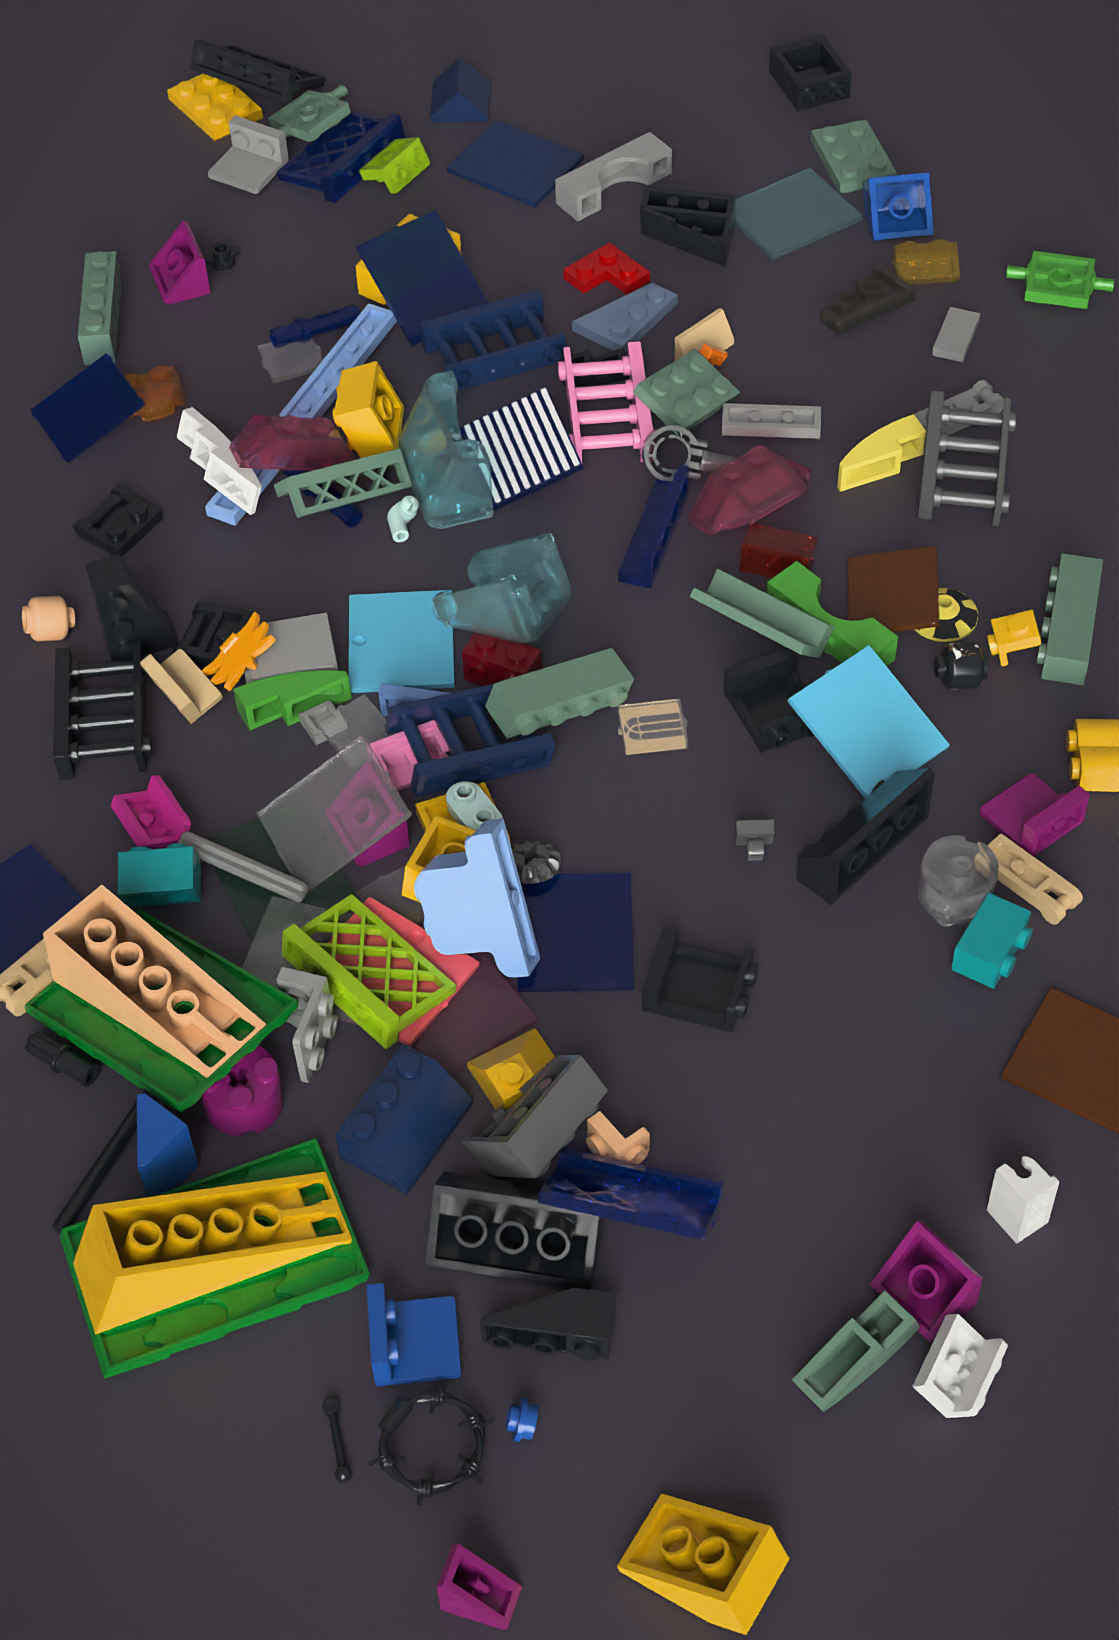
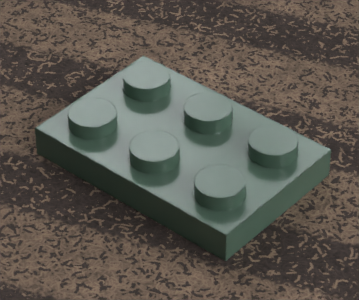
[810,120,897,194]
[633,349,740,435]

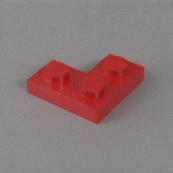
[563,242,650,295]

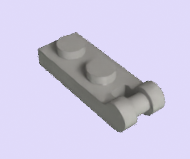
[914,380,1004,438]

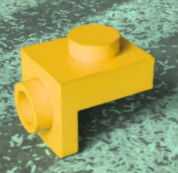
[987,609,1041,666]

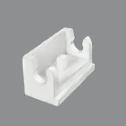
[987,1156,1059,1244]

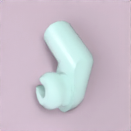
[387,496,419,542]

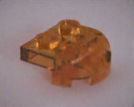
[112,365,186,421]

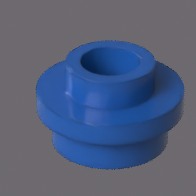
[505,1397,538,1442]

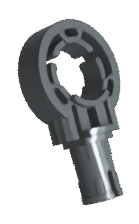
[642,425,738,482]

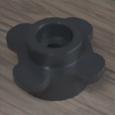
[204,242,240,271]

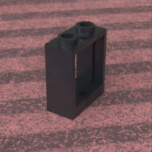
[769,34,852,111]

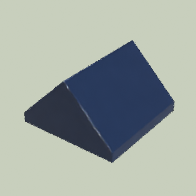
[430,58,490,122]

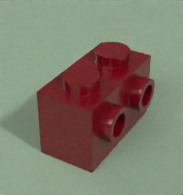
[462,628,542,686]

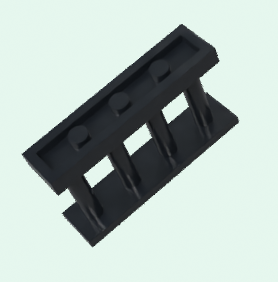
[53,640,153,780]

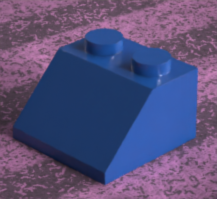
[862,173,934,241]

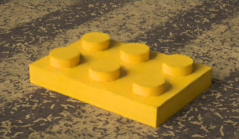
[167,73,263,141]

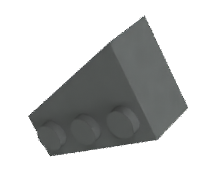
[461,1055,608,1178]

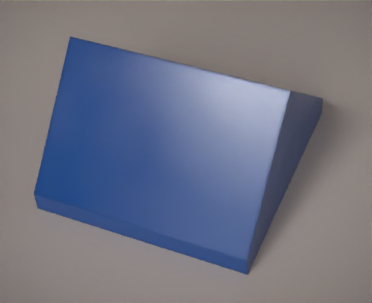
[137,1094,199,1197]

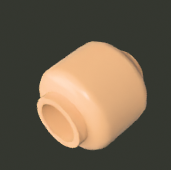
[22,595,75,642]

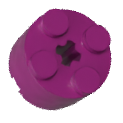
[201,1046,283,1136]

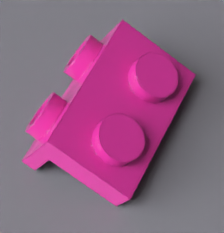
[111,775,191,850]

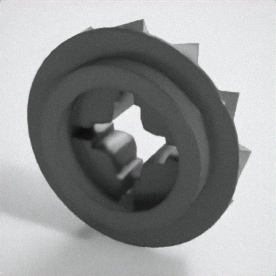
[511,839,561,884]

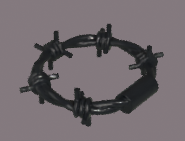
[368,1380,495,1506]

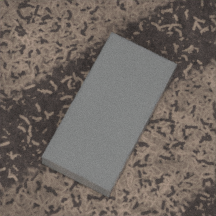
[932,307,981,362]

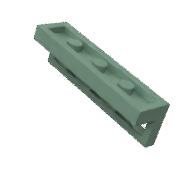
[274,448,412,518]
[690,569,834,659]

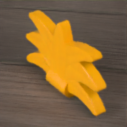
[201,612,276,691]

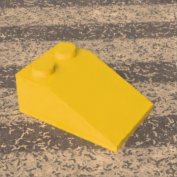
[617,1493,789,1635]

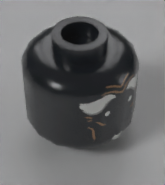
[933,643,989,690]

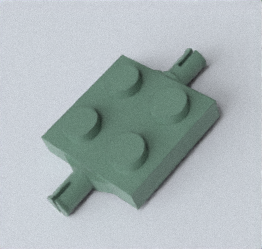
[268,84,351,142]

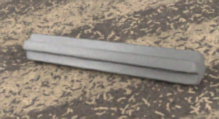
[178,831,309,903]

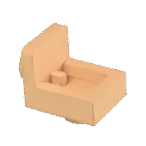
[586,1111,650,1174]

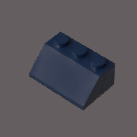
[335,1044,473,1195]

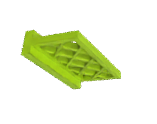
[282,894,456,1049]

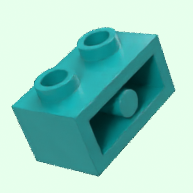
[118,843,201,908]
[951,893,1033,989]

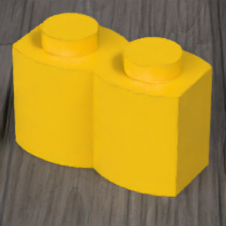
[1066,719,1119,792]

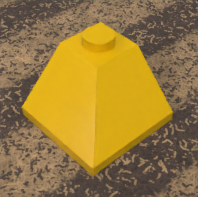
[467,1028,555,1112]

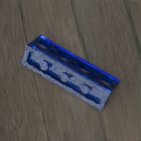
[618,464,689,589]

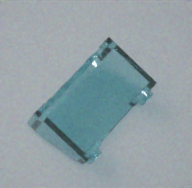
[398,370,493,529]
[432,532,571,644]

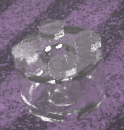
[917,835,999,927]

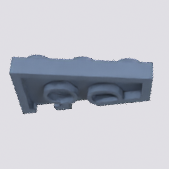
[572,282,678,353]

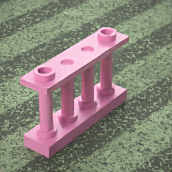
[558,342,654,467]

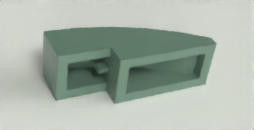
[792,1290,920,1412]

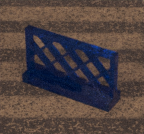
[277,111,406,203]
[538,1148,723,1240]

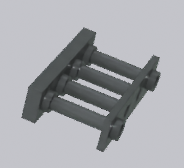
[918,391,1016,526]

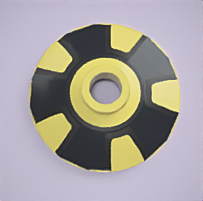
[915,588,978,642]

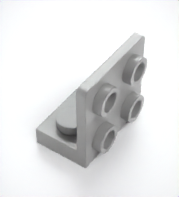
[208,115,289,194]
[276,967,338,1083]

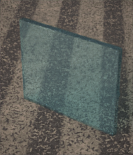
[735,168,862,260]

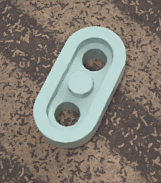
[446,781,502,830]

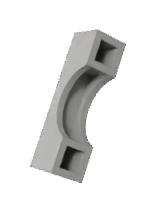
[555,132,672,221]

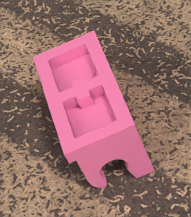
[367,720,449,793]

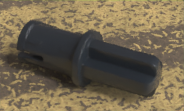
[25,1032,100,1087]

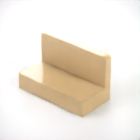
[140,649,223,724]

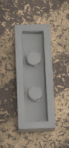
[722,403,821,439]

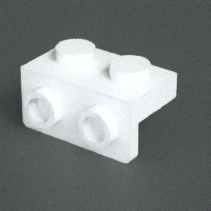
[912,1314,1008,1418]

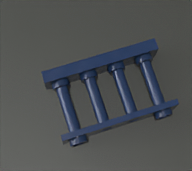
[420,289,566,394]
[385,679,556,797]

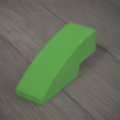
[233,670,352,730]

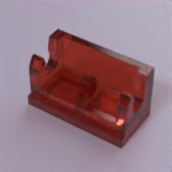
[739,523,818,578]

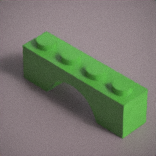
[767,561,898,666]

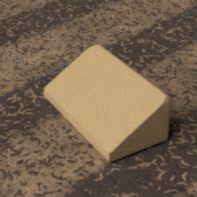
[675,308,734,361]

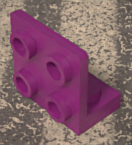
[979,773,1090,857]

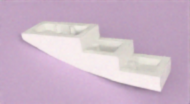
[177,407,262,515]

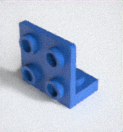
[366,1283,461,1387]

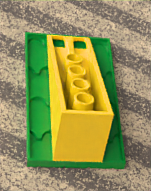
[60,1138,370,1379]

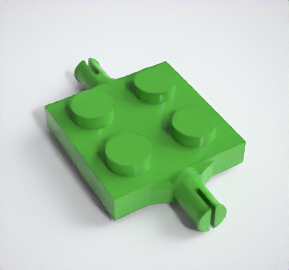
[1006,251,1115,309]

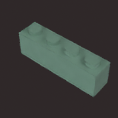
[78,251,122,365]
[1036,553,1103,686]
[485,648,634,739]

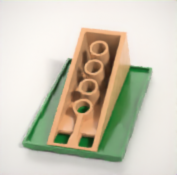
[24,885,298,1113]

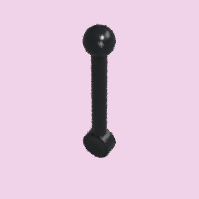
[322,1397,352,1483]

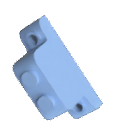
[414,818,540,977]

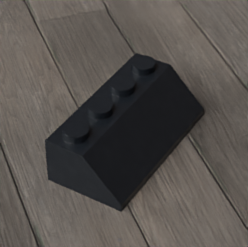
[797,768,935,905]
[425,1171,606,1290]

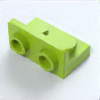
[359,137,430,194]

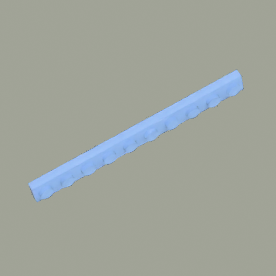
[205,303,397,526]

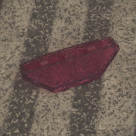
[229,414,358,471]
[688,445,812,535]

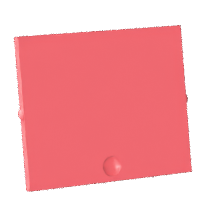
[328,896,480,1047]

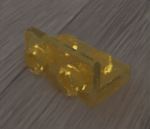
[891,239,960,285]

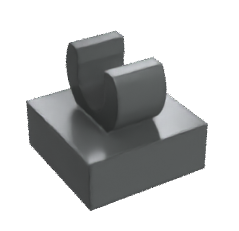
[734,819,775,861]

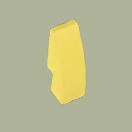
[837,414,926,492]

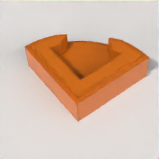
[699,343,729,367]

